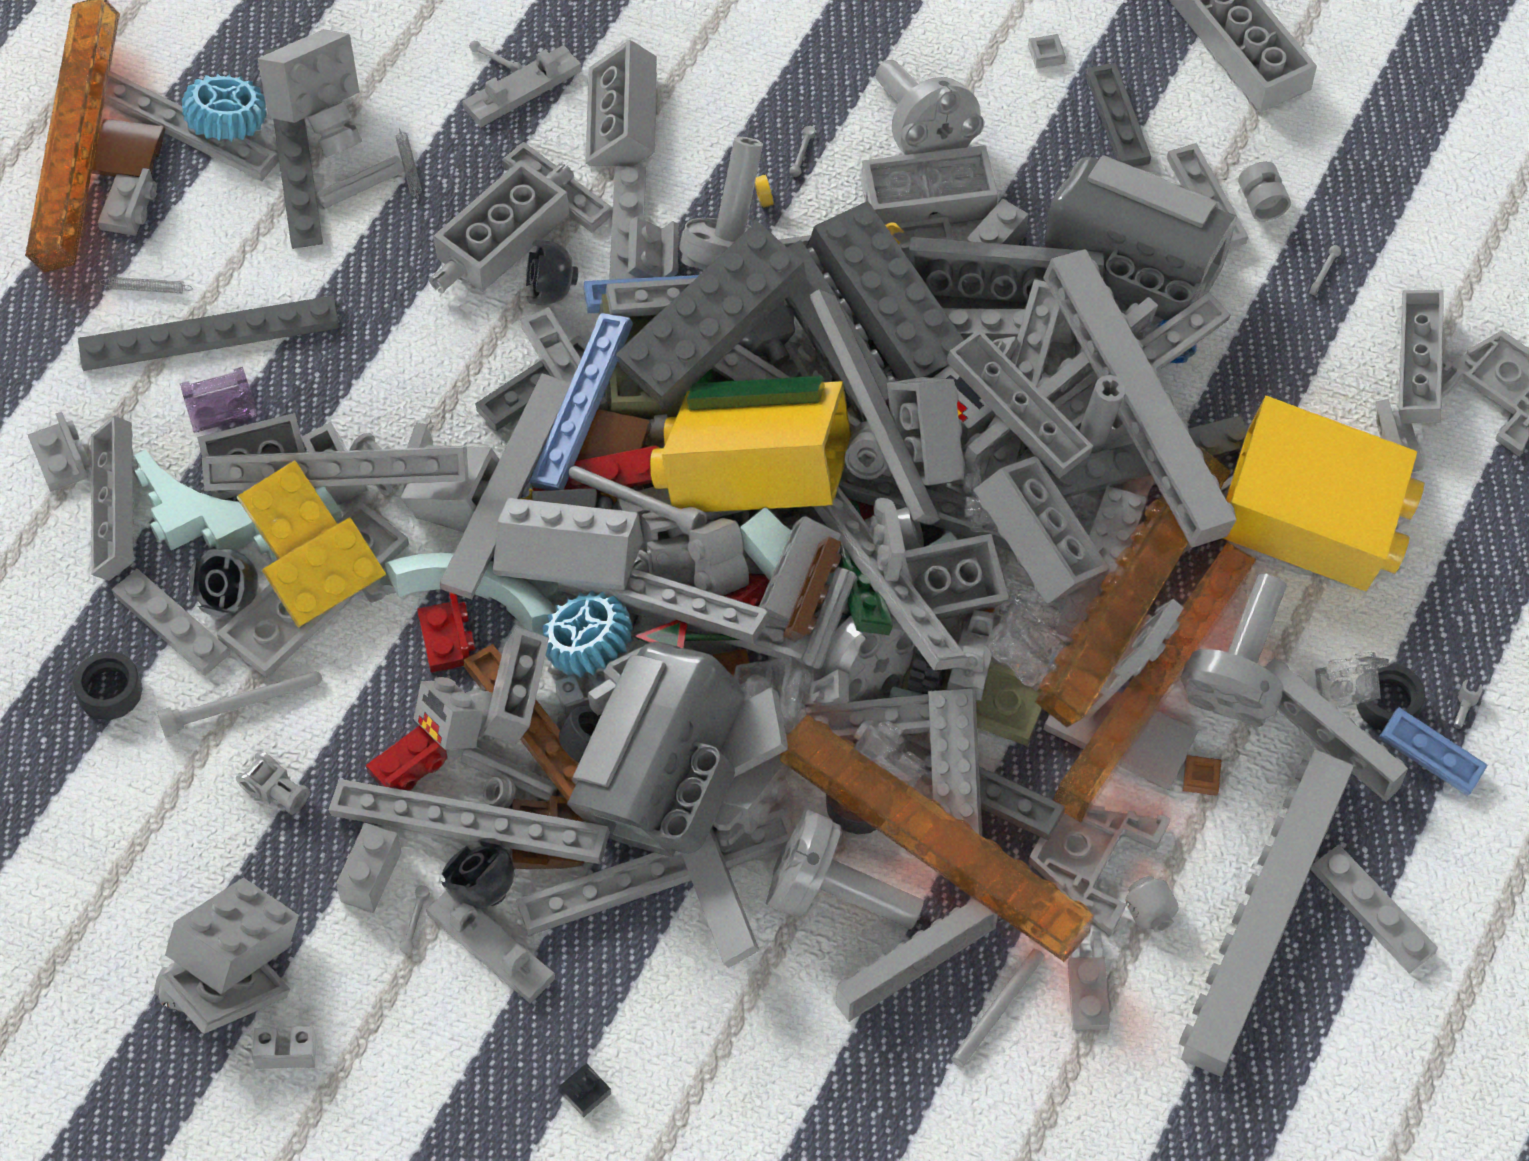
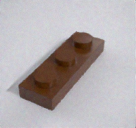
[782,536,841,642]

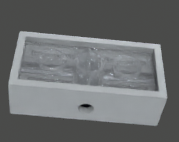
[861,145,998,225]

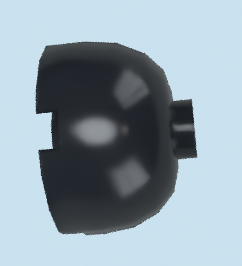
[526,240,578,305]
[189,549,259,616]
[441,838,515,909]

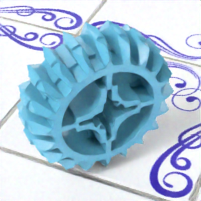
[182,73,266,142]
[542,591,634,678]

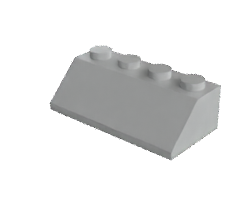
[585,40,657,166]
[974,456,1110,604]
[493,498,643,590]

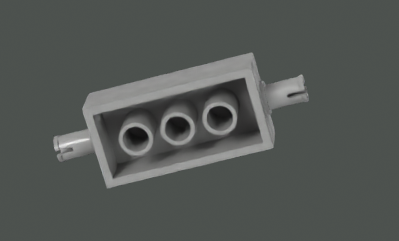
[429,160,574,294]

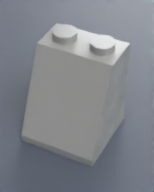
[401,445,500,533]

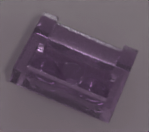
[180,367,257,433]

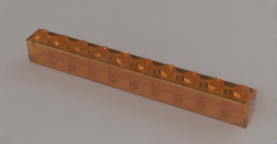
[25,0,120,273]
[1035,447,1231,728]
[1053,542,1257,823]
[780,715,1094,962]

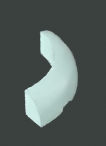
[385,553,557,635]

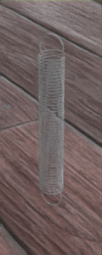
[396,128,422,200]
[99,277,193,294]

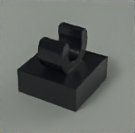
[559,1063,611,1118]

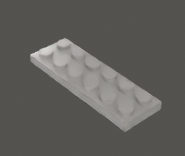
[217,501,409,678]

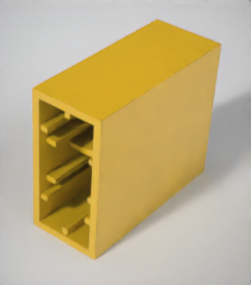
[650,381,851,512]
[1222,396,1425,592]

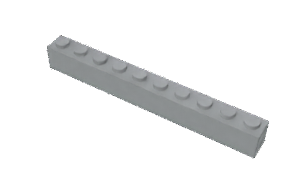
[1043,249,1237,547]
[1179,749,1354,1077]

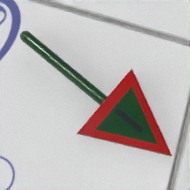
[635,620,740,648]

